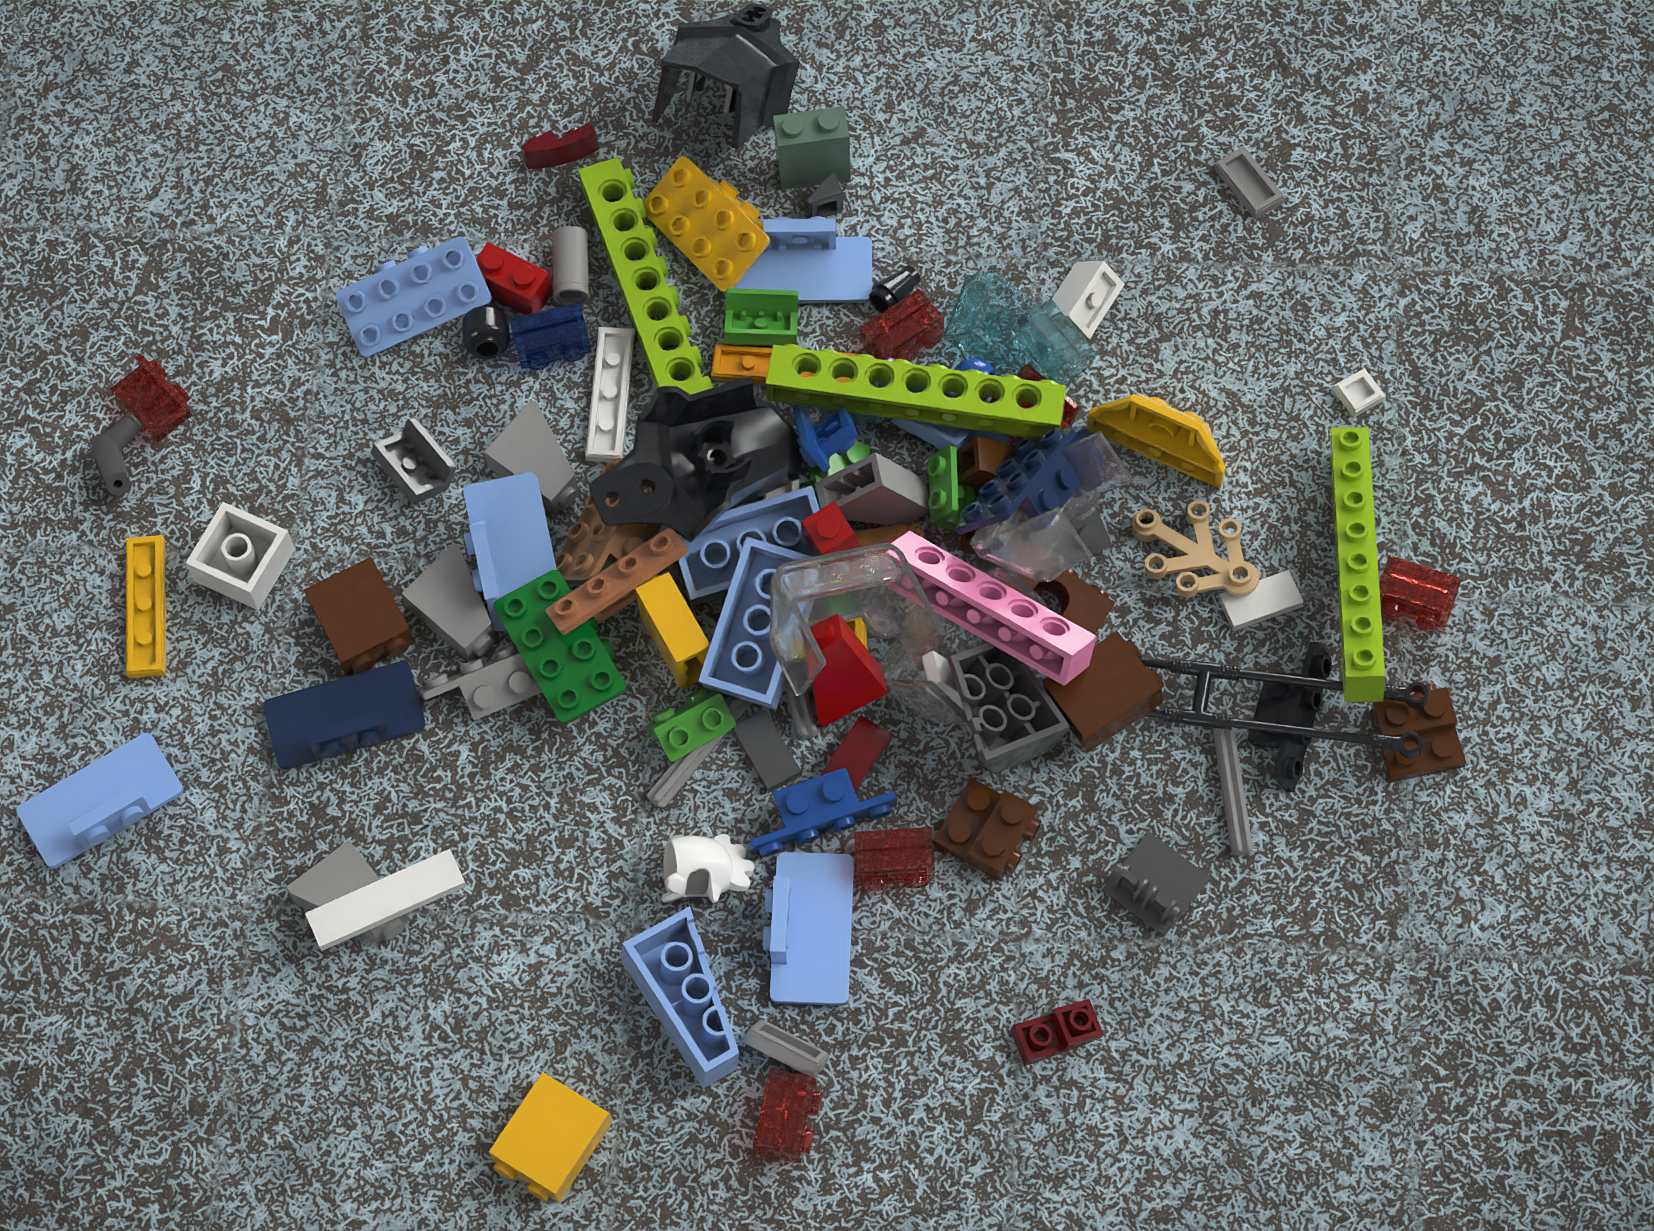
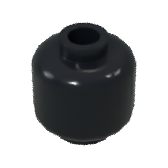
[462,305,510,360]

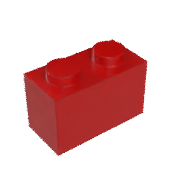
[476,242,553,320]

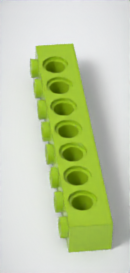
[578,157,713,395]
[765,344,1066,438]
[1330,427,1385,702]

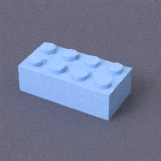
[676,485,820,607]
[698,536,824,710]

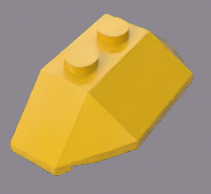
[1086,394,1226,489]

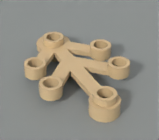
[1132,500,1259,598]

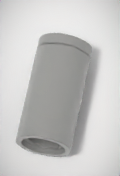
[552,226,589,306]

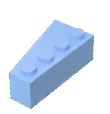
[621,906,739,1089]

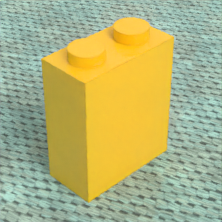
[635,572,710,691]
[489,1072,612,1203]

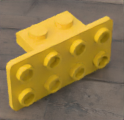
[643,156,770,293]

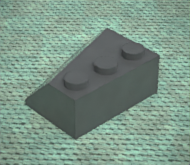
[948,642,1070,774]

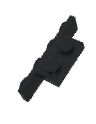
[1247,642,1332,792]

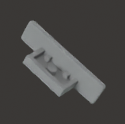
[419,644,542,721]

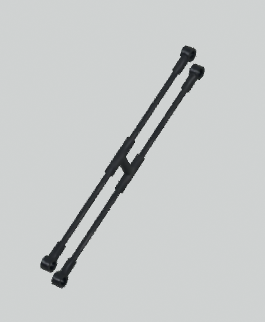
[1140,657,1429,759]

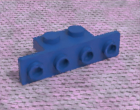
[792,404,858,473]
[749,767,898,857]

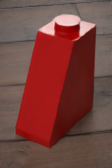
[801,501,873,595]
[804,613,888,727]

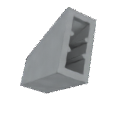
[484,400,578,516]
[815,452,930,526]
[401,543,496,662]
[286,840,409,943]

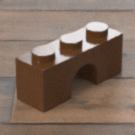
[956,436,1020,559]
[995,540,1115,635]

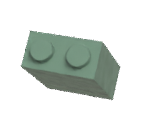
[773,106,851,190]

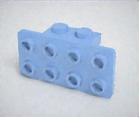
[734,216,872,304]
[335,237,492,357]
[463,472,557,631]
[17,733,184,869]
[763,852,854,1006]

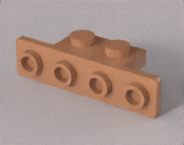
[546,527,689,635]

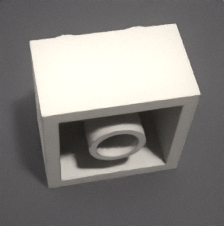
[185,502,295,611]

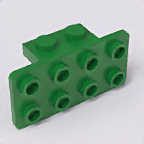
[493,570,627,724]

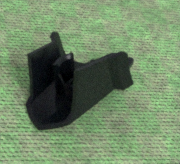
[651,4,800,149]
[589,377,802,543]

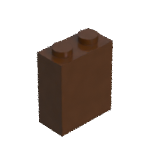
[304,557,415,676]
[1041,631,1164,753]

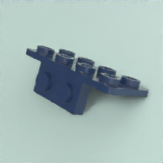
[954,427,1082,534]
[263,661,426,770]

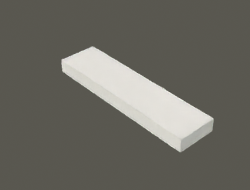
[585,327,636,462]
[305,849,466,951]

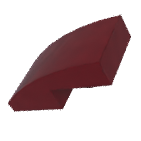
[521,122,599,169]
[820,715,893,794]
[1010,999,1104,1066]

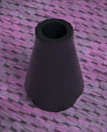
[869,265,921,315]

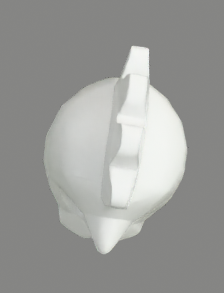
[661,834,755,903]

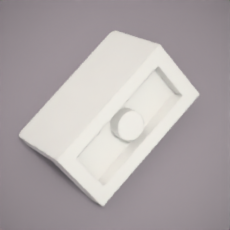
[1041,261,1125,340]

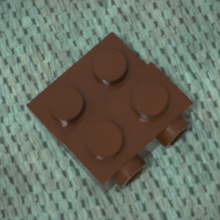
[1369,683,1466,783]
[933,778,1042,881]

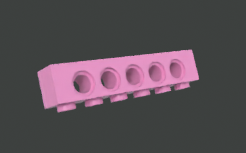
[877,531,1097,686]

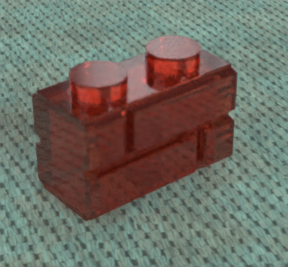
[860,289,944,362]
[1379,555,1462,630]
[854,827,935,891]
[753,1069,823,1164]

